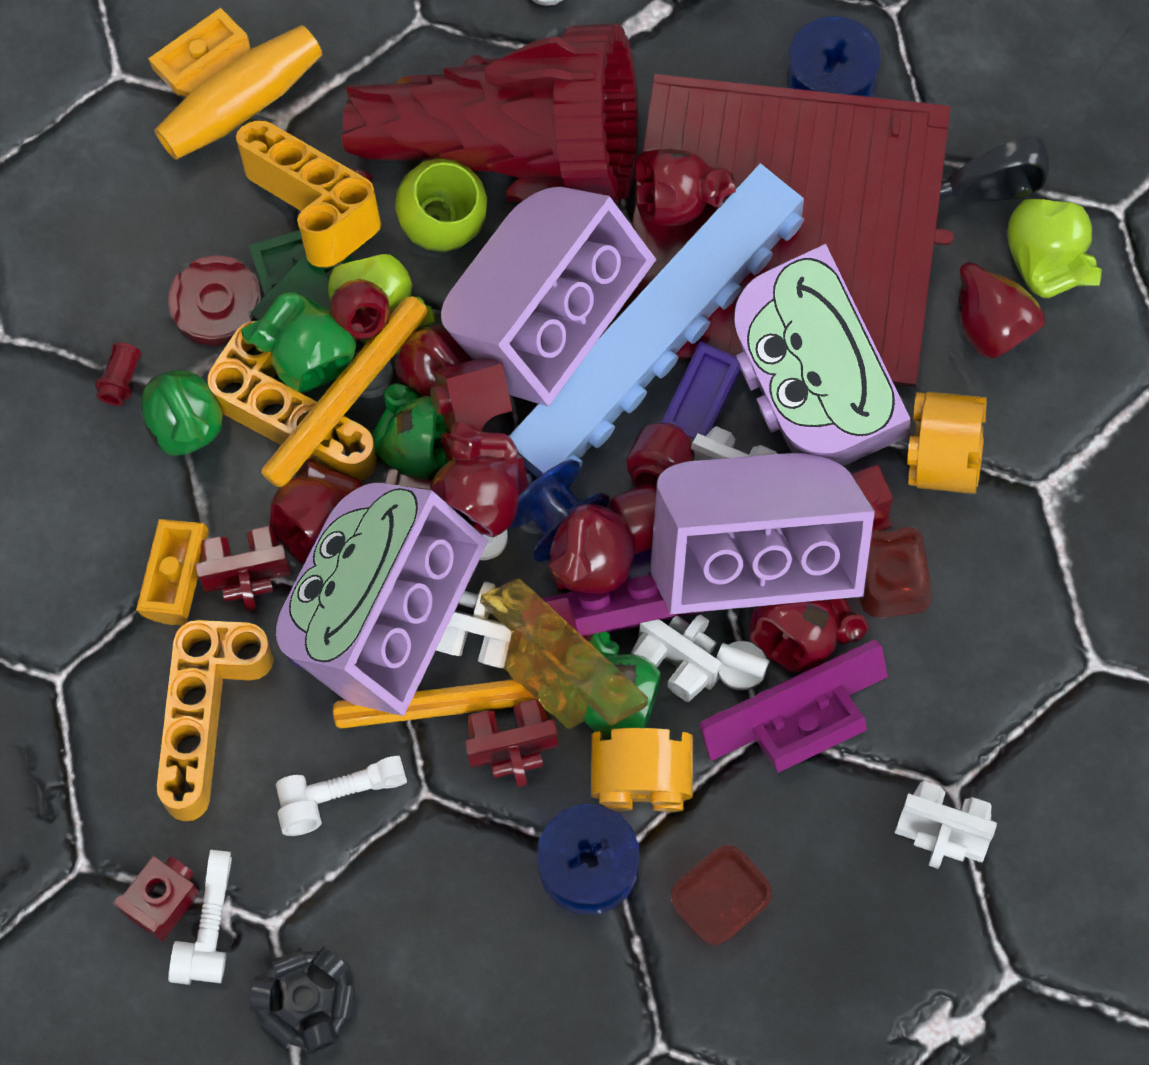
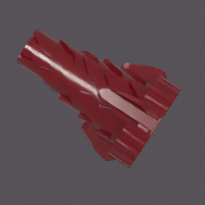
[342,23,639,203]

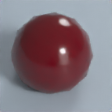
[330,278,390,340]

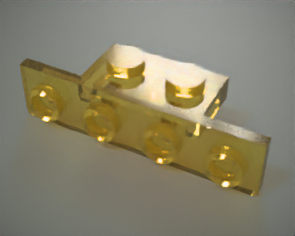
[480,579,648,729]

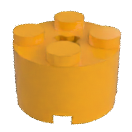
[908,392,987,494]
[591,728,693,812]

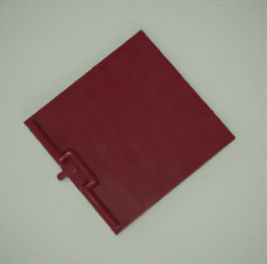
[619,74,954,387]

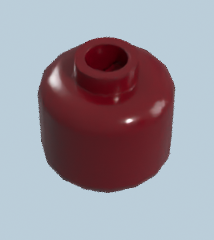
[626,423,695,488]
[609,484,657,554]

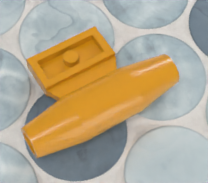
[148,8,322,160]

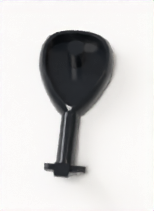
[939,137,1049,201]

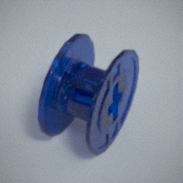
[787,16,881,97]
[509,459,609,562]
[537,804,639,915]

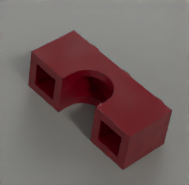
[430,357,532,508]

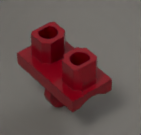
[196,526,291,612]
[465,699,558,788]

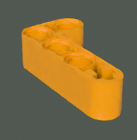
[236,121,381,267]
[208,321,378,481]
[157,620,274,822]

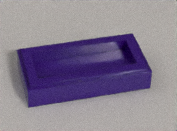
[661,341,741,442]

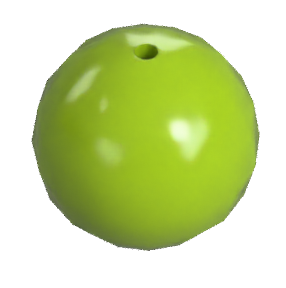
[395,158,487,252]

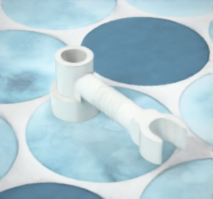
[276,756,407,836]
[169,850,232,985]

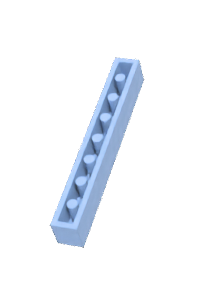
[510,163,804,490]

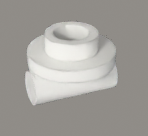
[716,641,769,691]

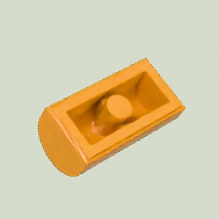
[136,519,209,625]

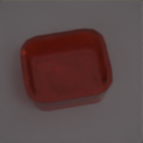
[859,527,933,617]
[671,845,772,946]

